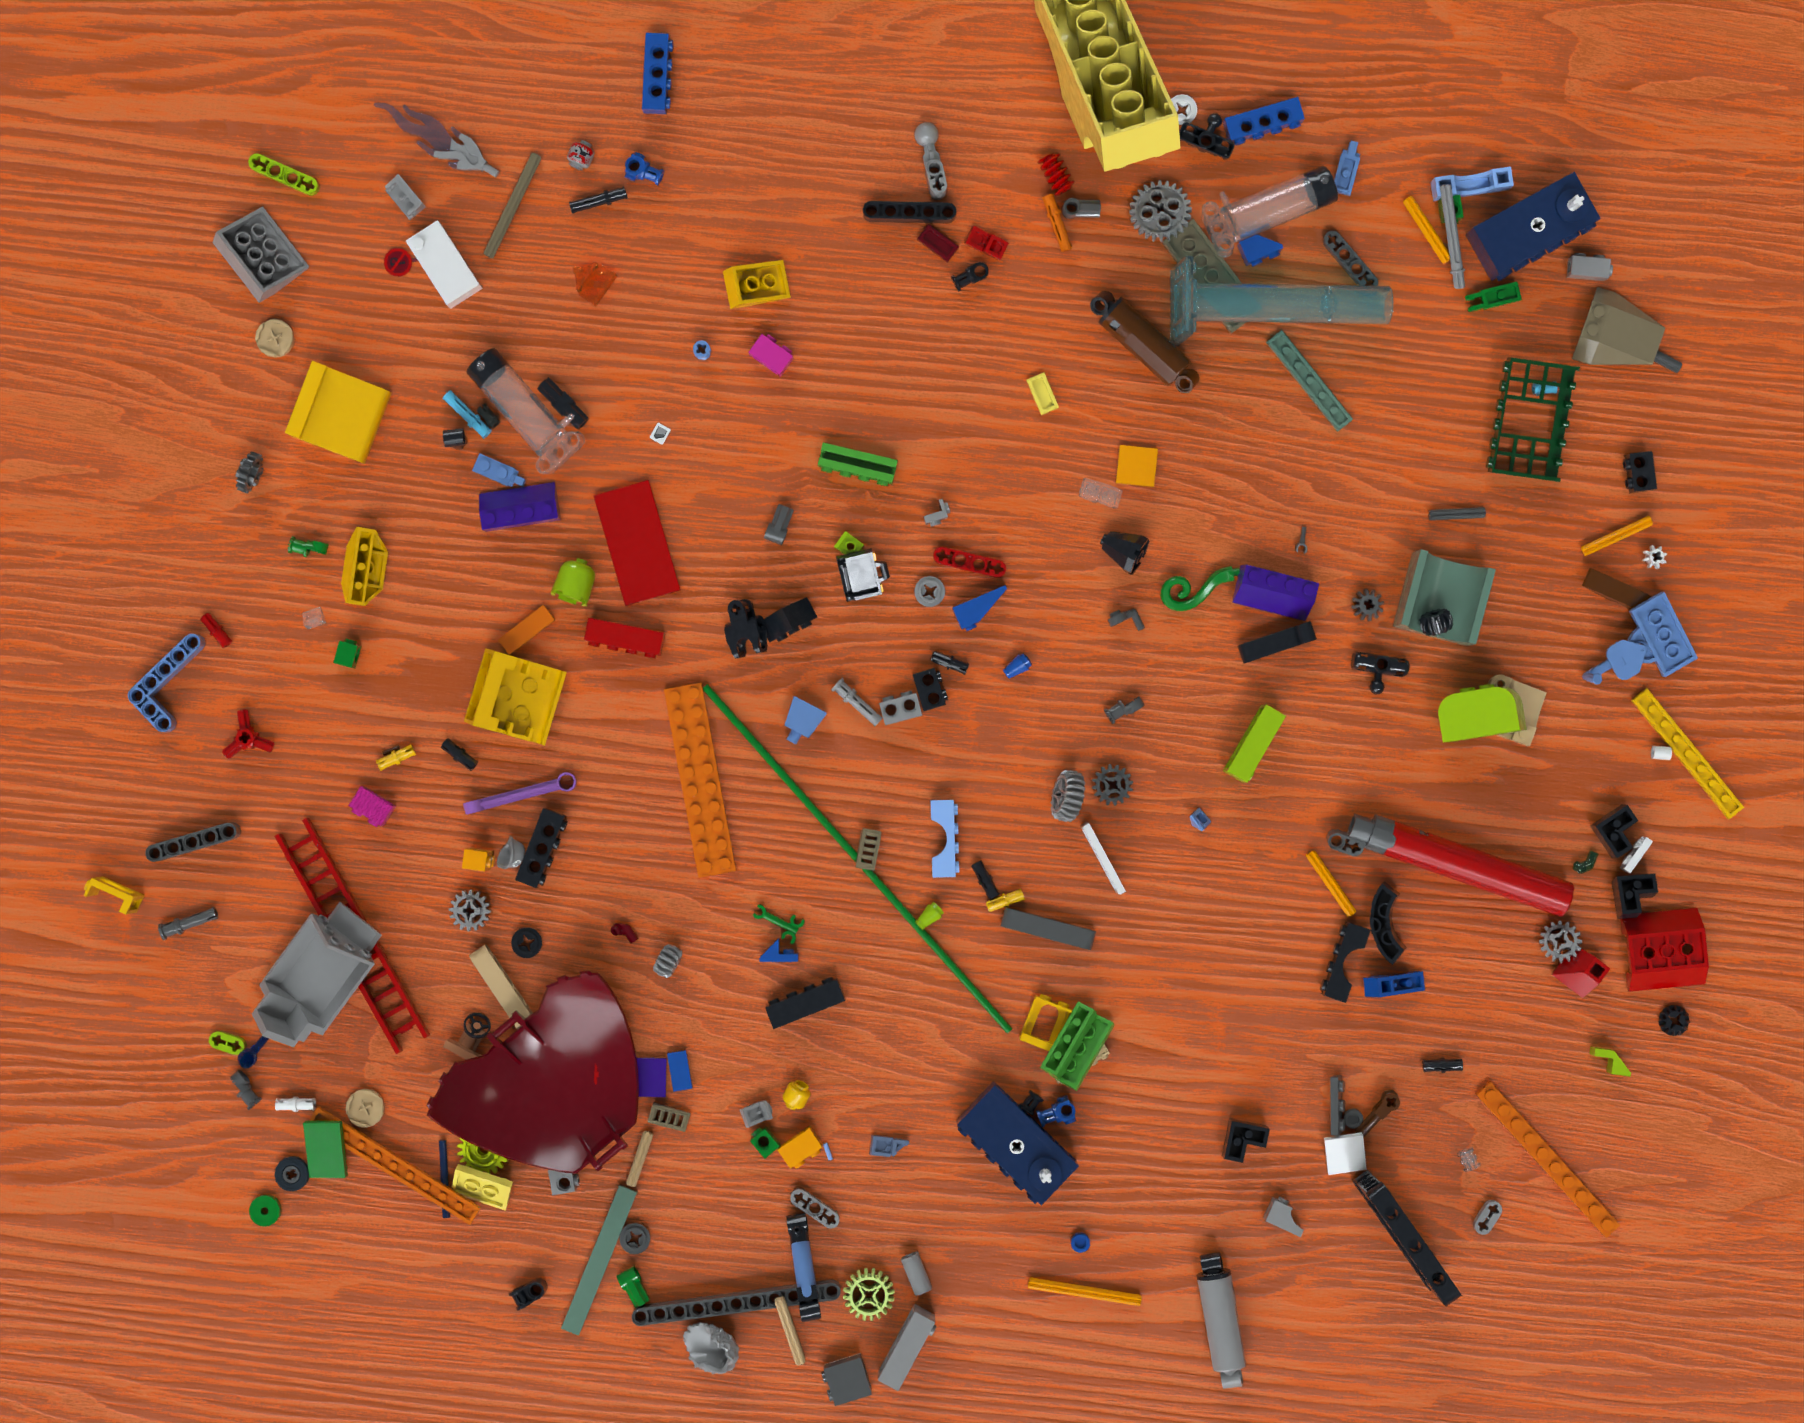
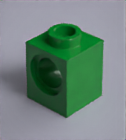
[1438,195,1464,224]
[333,639,361,669]
[750,1126,780,1159]

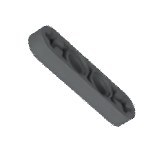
[1323,231,1378,293]

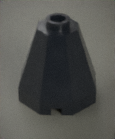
[1100,531,1150,575]

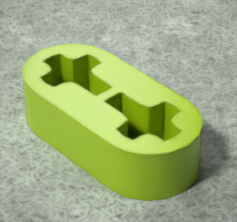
[209,1031,247,1055]

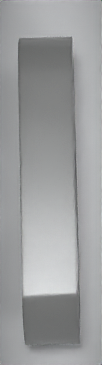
[790,1188,840,1229]

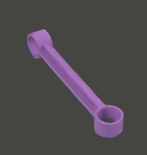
[463,772,577,815]

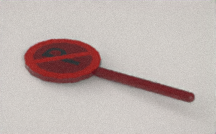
[384,248,418,277]

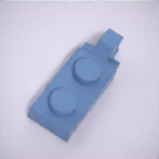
[1334,141,1360,196]
[472,453,526,487]

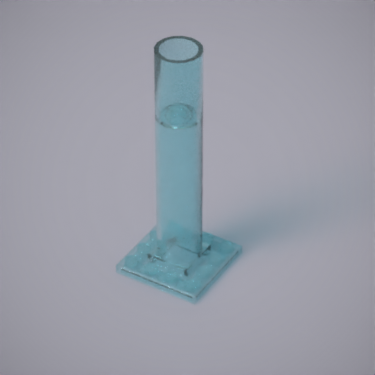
[1170,256,1393,346]

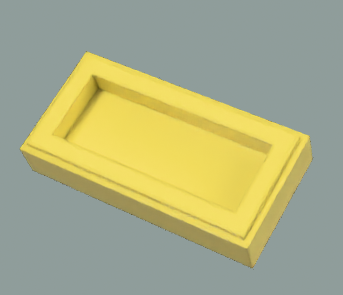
[1026,372,1059,415]

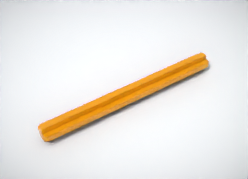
[1028,1278,1142,1306]

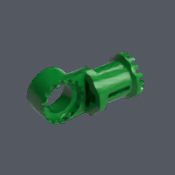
[288,536,329,558]

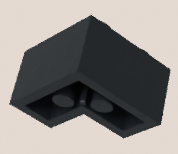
[764,597,817,642]
[1590,804,1638,858]
[1612,874,1658,919]
[1221,1118,1270,1163]

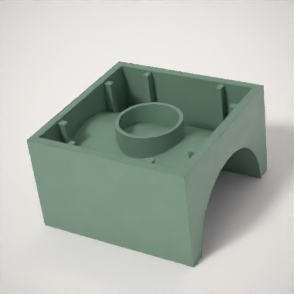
[1393,549,1496,646]

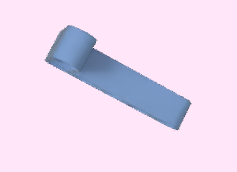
[128,634,205,732]

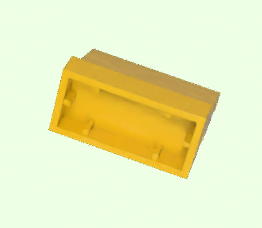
[285,361,391,464]
[464,648,567,746]

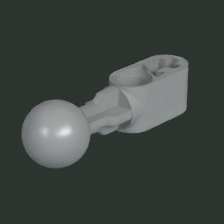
[914,122,947,200]

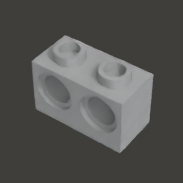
[879,691,922,725]
[548,1170,580,1196]

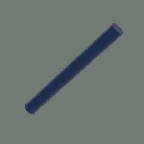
[439,1140,450,1218]

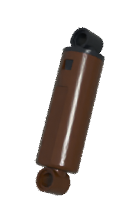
[1090,291,1200,393]

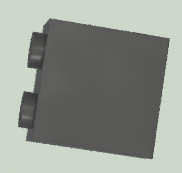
[821,1353,872,1406]

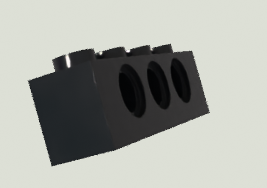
[515,808,568,888]

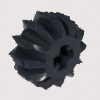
[1419,609,1453,636]

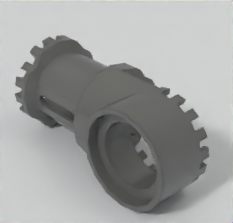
[1104,697,1145,724]
[230,1070,262,1110]

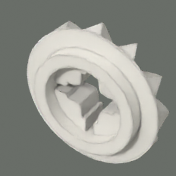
[1171,94,1197,125]

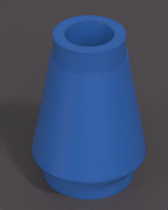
[1003,653,1032,679]

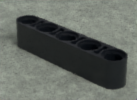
[863,201,957,224]

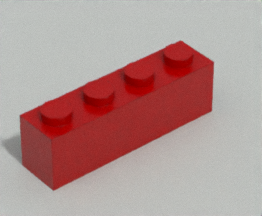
[584,618,665,659]

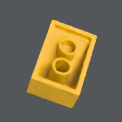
[723,260,791,309]

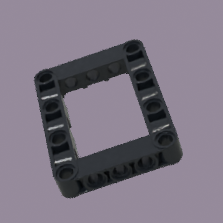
[1352,1170,1462,1307]

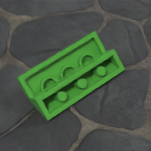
[1040,1001,1114,1091]

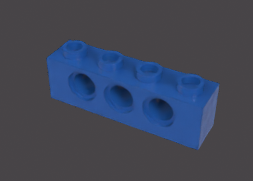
[642,33,673,115]
[1223,97,1305,145]

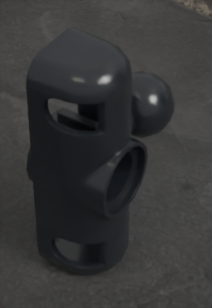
[1179,113,1235,160]
[1351,652,1410,694]

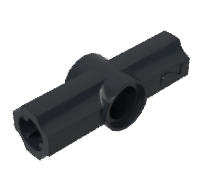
[537,377,590,430]

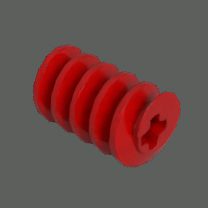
[1037,153,1075,197]

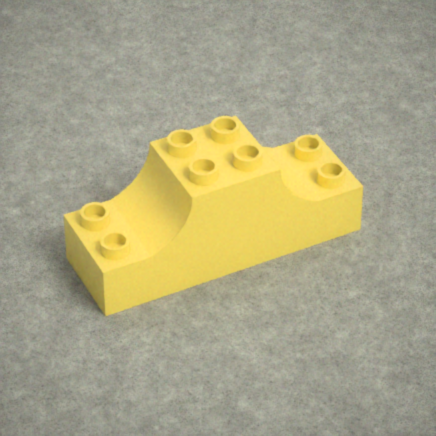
[1034,0,1180,172]

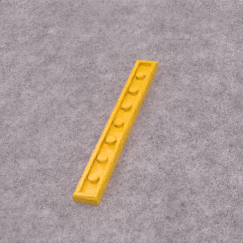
[1631,688,1744,819]

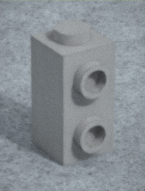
[1566,253,1613,281]

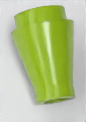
[915,902,944,930]

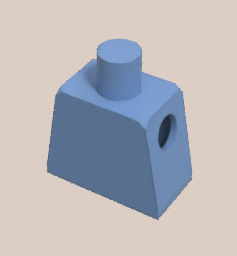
[784,696,827,744]

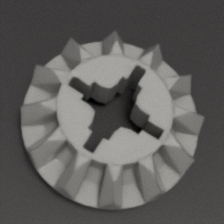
[914,576,945,607]

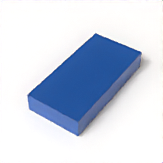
[667,1050,693,1092]

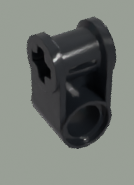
[508,1278,547,1311]

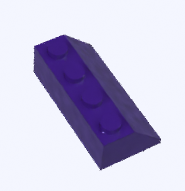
[479,482,561,532]
[1232,564,1319,621]

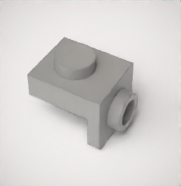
[924,499,950,527]
[740,1100,773,1128]

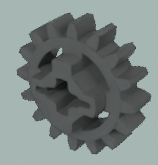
[236,451,263,494]
[1091,764,1133,806]

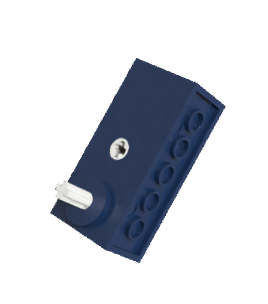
[1466,172,1601,281]
[956,1081,1079,1206]

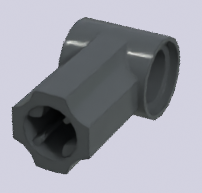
[1062,198,1101,219]
[764,504,794,545]

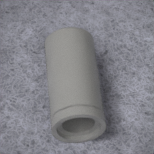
[901,1252,932,1296]

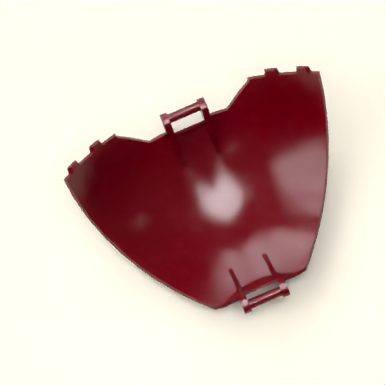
[426,970,639,1174]

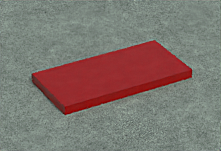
[594,480,681,606]

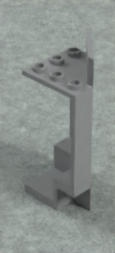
[252,902,382,1047]

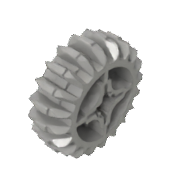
[1050,770,1086,822]

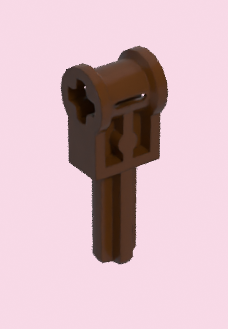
[1355,1090,1400,1138]

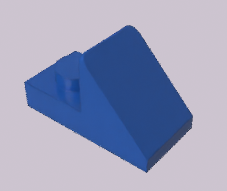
[759,938,799,962]

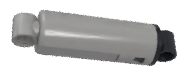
[1196,1252,1246,1389]

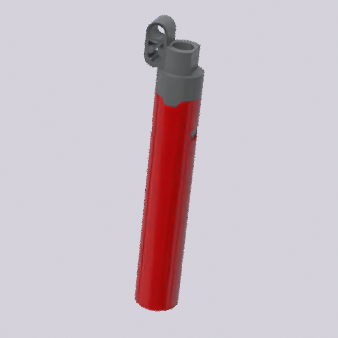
[1326,813,1575,917]

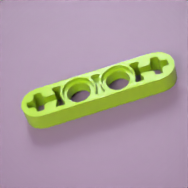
[248,153,320,196]

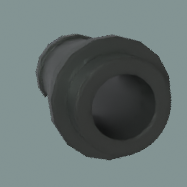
[477,403,501,428]

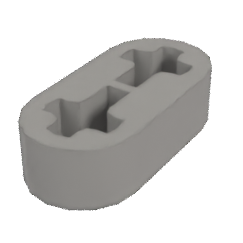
[1473,1200,1502,1235]

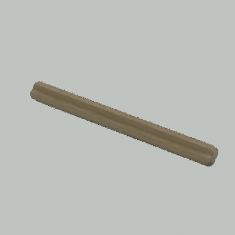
[483,153,542,258]

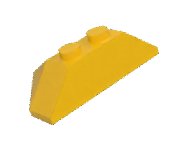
[341,527,388,606]

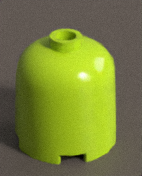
[551,558,595,607]

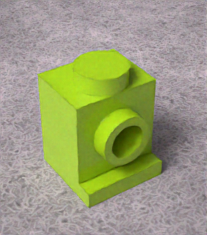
[834,531,864,555]

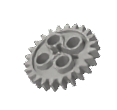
[1129,180,1192,242]

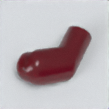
[611,923,639,944]

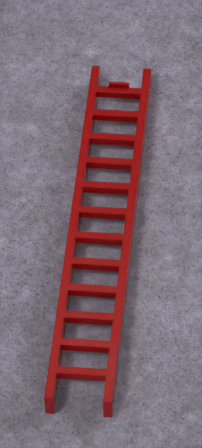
[274,818,430,1054]

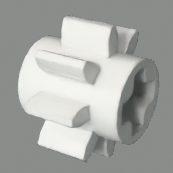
[1642,545,1667,569]

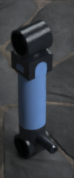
[786,1213,821,1322]

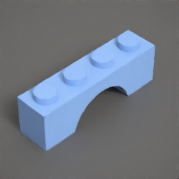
[1430,167,1514,201]
[930,800,959,878]

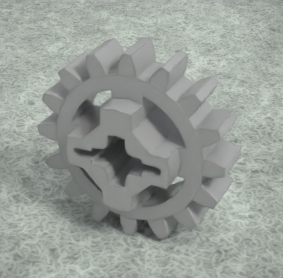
[449,889,492,932]
[1539,920,1582,963]

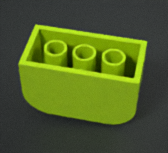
[1438,684,1527,743]

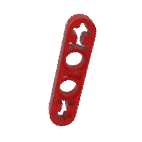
[933,547,1006,578]

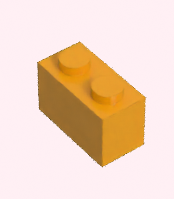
[462,848,495,872]
[777,1126,823,1169]

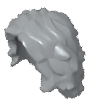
[683,1322,739,1374]

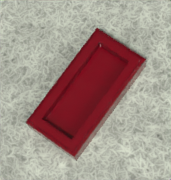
[917,224,959,263]

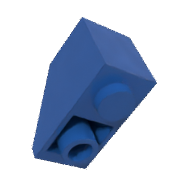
[1237,234,1283,267]

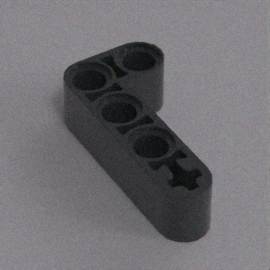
[1238,621,1317,664]

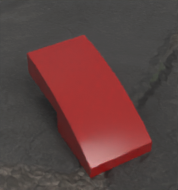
[964,226,1009,260]

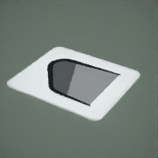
[650,423,671,444]

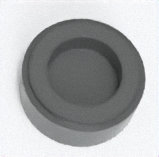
[1343,1109,1363,1129]

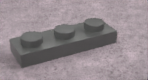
[1330,1075,1346,1136]

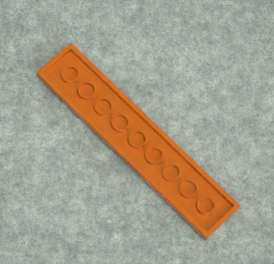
[664,683,736,878]

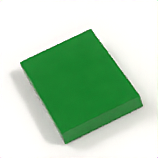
[303,1121,348,1178]

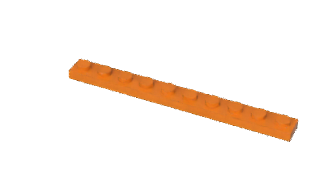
[1475,1082,1620,1238]
[309,1107,482,1225]

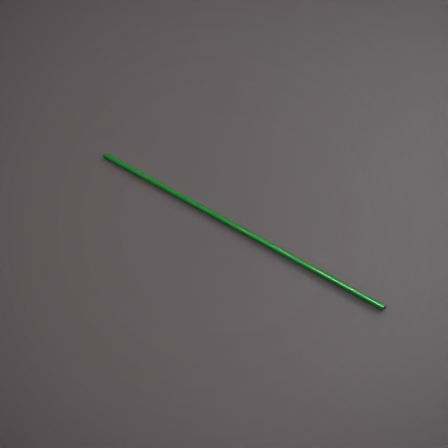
[703,684,1013,1033]

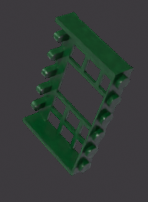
[1486,357,1580,482]

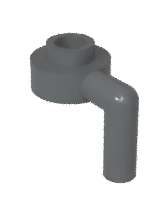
[1108,609,1145,631]

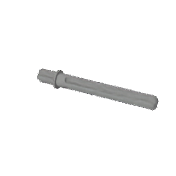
[1440,184,1465,289]

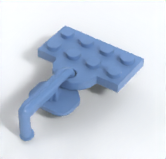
[1582,591,1698,685]

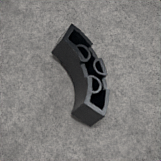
[1370,882,1407,965]

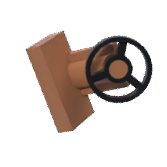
[443,1013,491,1059]

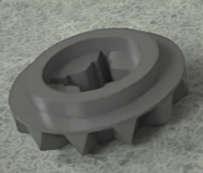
[619,1223,651,1254]

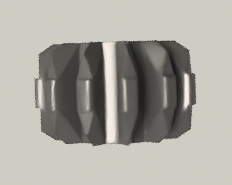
[1351,589,1384,621]

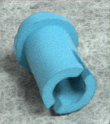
[1532,381,1558,396]

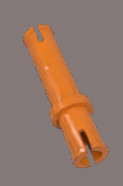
[1042,194,1073,252]

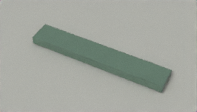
[1266,330,1353,432]

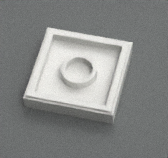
[1324,1132,1367,1175]

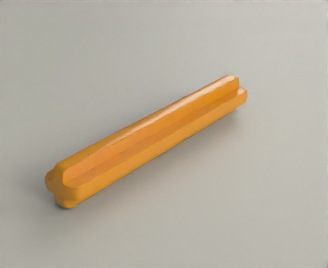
[1403,196,1450,264]
[1581,516,1653,556]
[1306,850,1356,917]

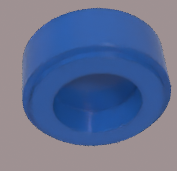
[1071,1232,1090,1253]

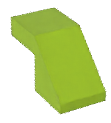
[1590,1046,1631,1077]

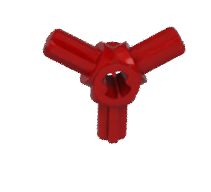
[222,709,275,759]

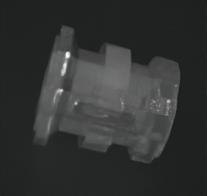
[1457,1147,1481,1172]

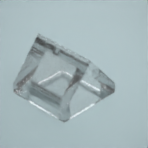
[302,607,326,629]

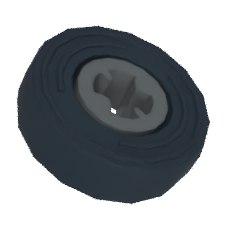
[274,1156,309,1192]

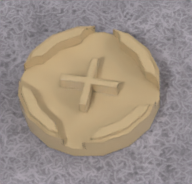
[255,319,295,358]
[345,1089,385,1128]

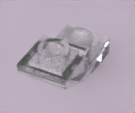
[1078,478,1123,509]

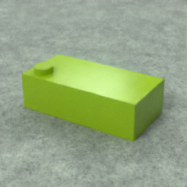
[1223,704,1286,783]

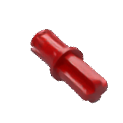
[200,613,233,648]

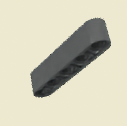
[145,822,241,862]
[1000,907,1096,950]

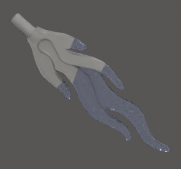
[374,103,500,177]

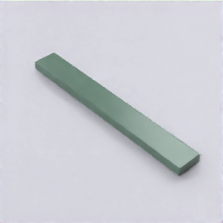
[561,1185,638,1336]

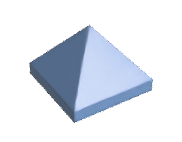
[1189,808,1211,831]

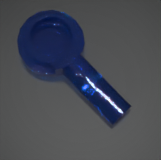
[238,1036,269,1069]

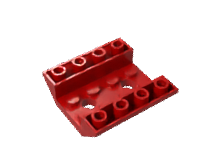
[1620,908,1709,992]

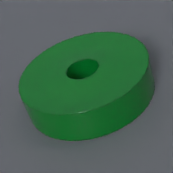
[249,1195,282,1227]

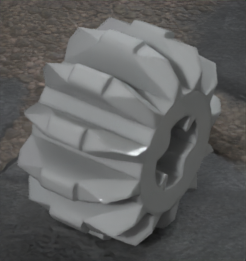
[653,944,682,978]

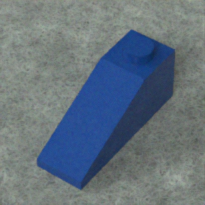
[952,585,1007,631]
[1363,971,1425,997]

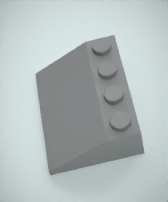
[212,207,309,303]

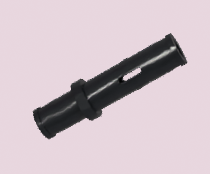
[569,187,628,214]

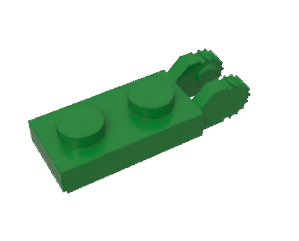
[1465,282,1522,312]

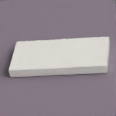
[1081,822,1126,894]

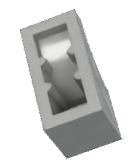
[1263,1196,1304,1237]

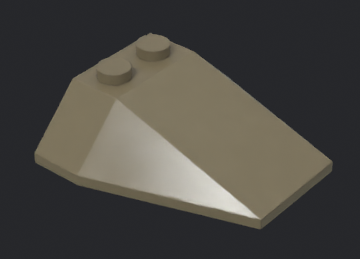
[1572,287,1665,365]

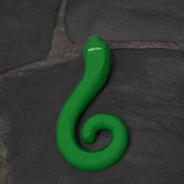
[1160,566,1240,611]

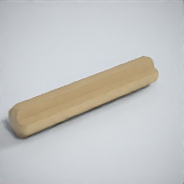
[626,1131,653,1187]

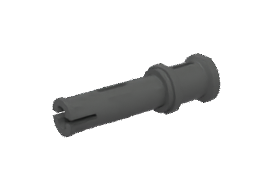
[158,907,219,940]

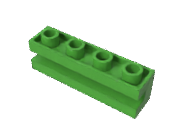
[818,442,898,486]

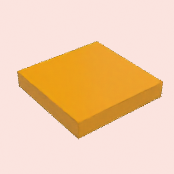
[1116,445,1158,487]

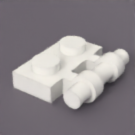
[1620,837,1653,873]

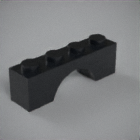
[1320,922,1371,1003]

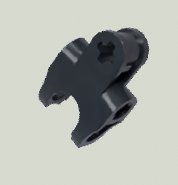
[724,599,768,659]

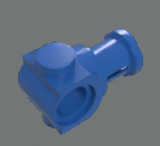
[624,152,664,186]
[1036,1095,1076,1127]

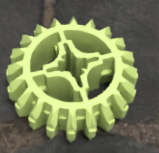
[843,1268,895,1321]

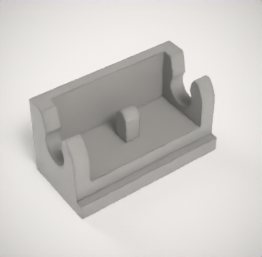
[385,174,426,220]

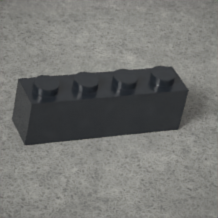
[765,977,846,1029]

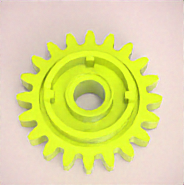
[457,1138,509,1174]

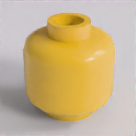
[783,1080,811,1110]

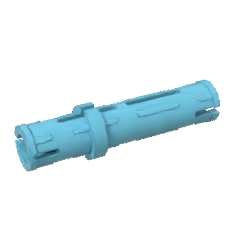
[442,390,492,439]

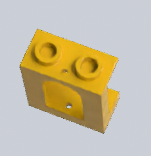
[84,876,145,915]
[1019,994,1072,1051]

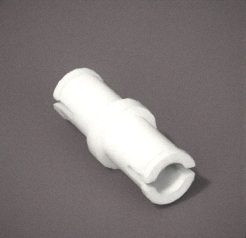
[275,1096,316,1112]

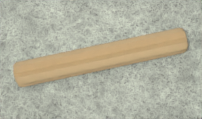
[775,1296,805,1365]

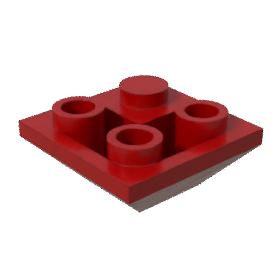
[1551,948,1610,998]

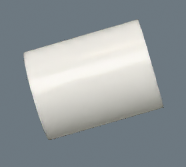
[1651,746,1672,760]

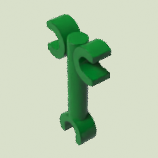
[753,904,805,944]

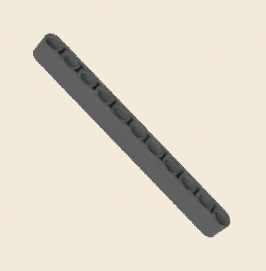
[632,1279,841,1326]

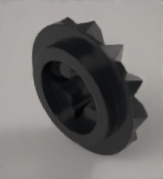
[511,927,542,958]
[1658,1005,1690,1036]

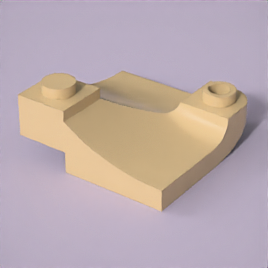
[1488,675,1547,746]

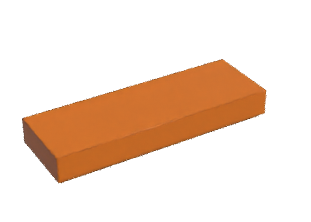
[498,605,555,655]

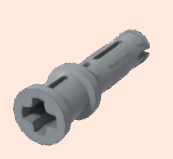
[831,678,883,727]

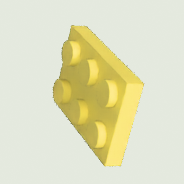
[452,1164,513,1210]

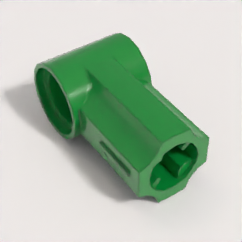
[616,1266,650,1308]

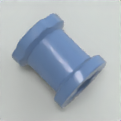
[693,340,711,360]

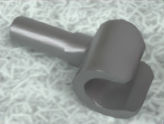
[1295,527,1308,554]

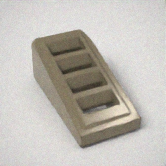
[855,828,882,871]
[648,1102,691,1132]

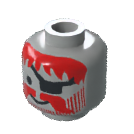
[567,140,595,171]

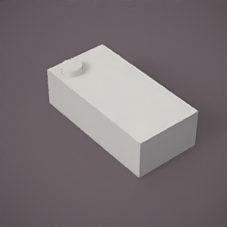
[406,220,483,309]

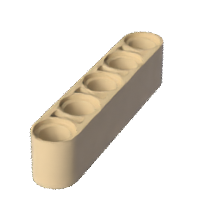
[469,944,533,1029]

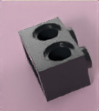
[1623,451,1657,494]
[912,668,948,711]

